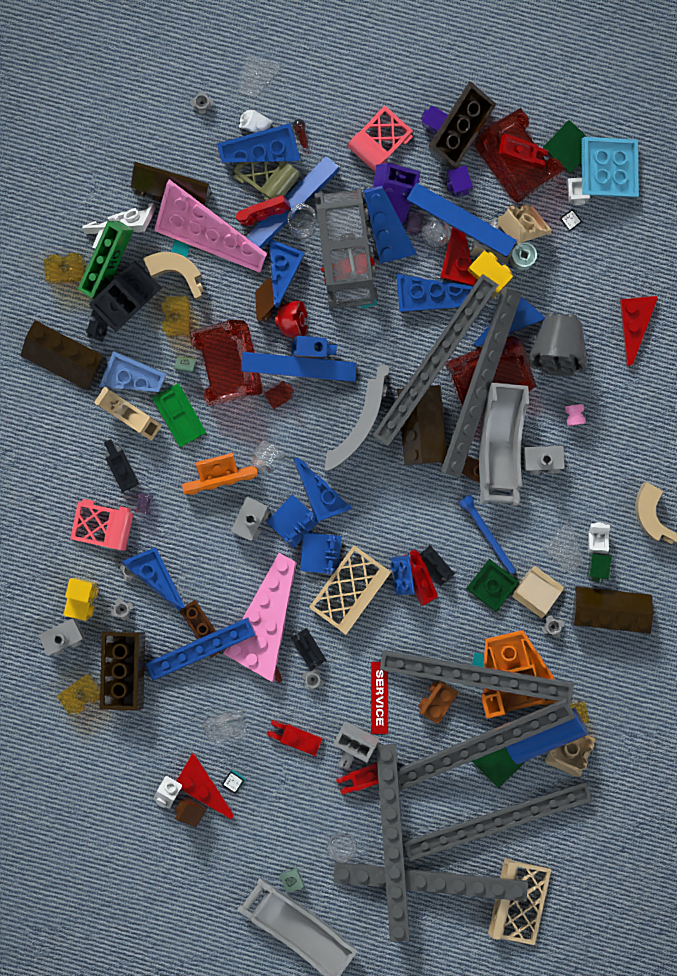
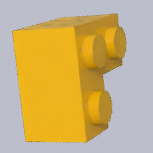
[468,250,513,299]
[63,577,99,621]

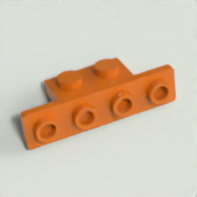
[182,453,258,495]

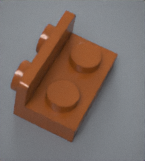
[418,680,459,724]

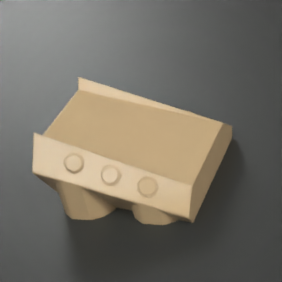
[497,205,552,244]
[512,565,564,618]
[545,735,596,777]

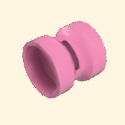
[565,404,586,426]

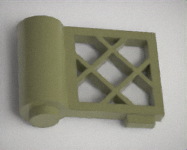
[233,162,301,201]

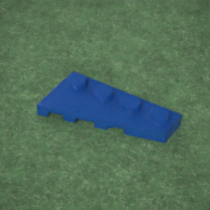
[217,123,301,163]
[363,186,417,264]
[396,274,474,313]

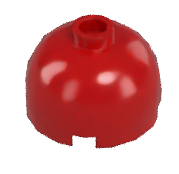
[275,300,308,339]

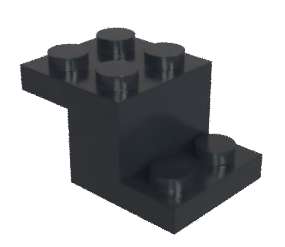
[89,260,162,332]

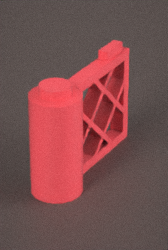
[347,106,413,172]
[70,499,134,551]

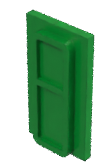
[152,383,207,448]

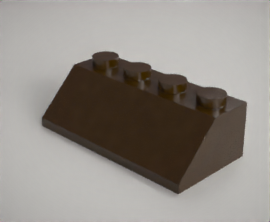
[428,81,496,168]
[130,162,212,208]
[20,320,106,391]
[397,385,447,466]
[571,586,653,634]
[100,631,145,711]

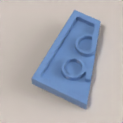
[99,351,167,392]

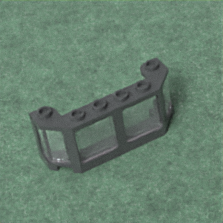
[315,188,378,310]

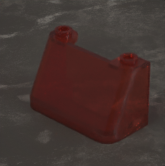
[475,108,565,203]
[190,320,263,406]
[445,336,537,407]

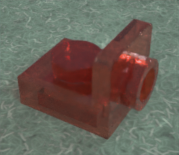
[264,381,295,410]

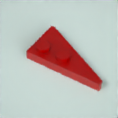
[440,227,476,286]
[620,296,658,366]
[176,753,234,819]

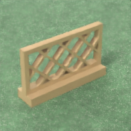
[309,546,391,635]
[488,858,552,945]

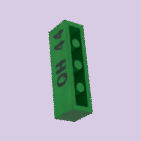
[77,221,134,299]

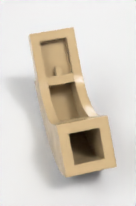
[143,252,204,301]
[94,387,162,441]
[635,482,677,545]

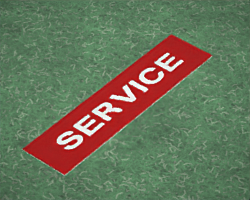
[371,662,388,734]

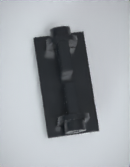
[86,309,108,342]
[420,545,455,586]
[291,628,327,670]

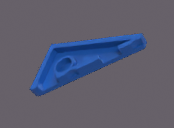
[269,239,305,307]
[473,297,545,346]
[293,457,352,522]
[122,547,185,610]

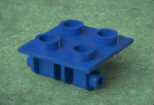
[266,494,318,548]
[300,533,342,574]
[390,555,415,595]

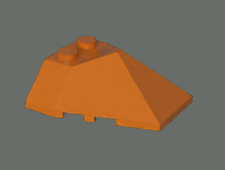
[482,630,559,718]

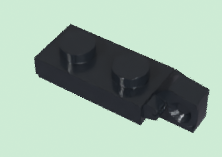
[104,439,140,493]

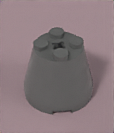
[528,313,587,376]

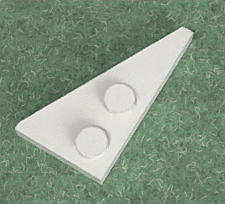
[82,203,156,234]

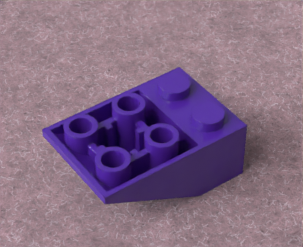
[367,163,420,226]

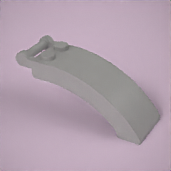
[324,365,389,472]
[479,383,529,506]
[237,877,358,976]

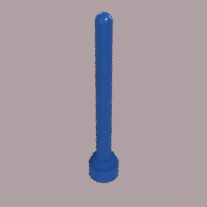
[458,494,516,575]

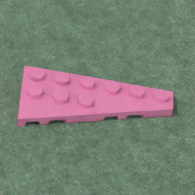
[154,179,267,273]
[223,553,297,682]

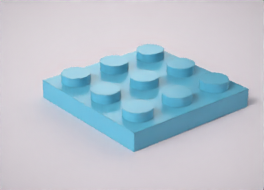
[582,137,639,198]

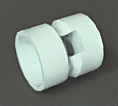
[509,242,537,271]

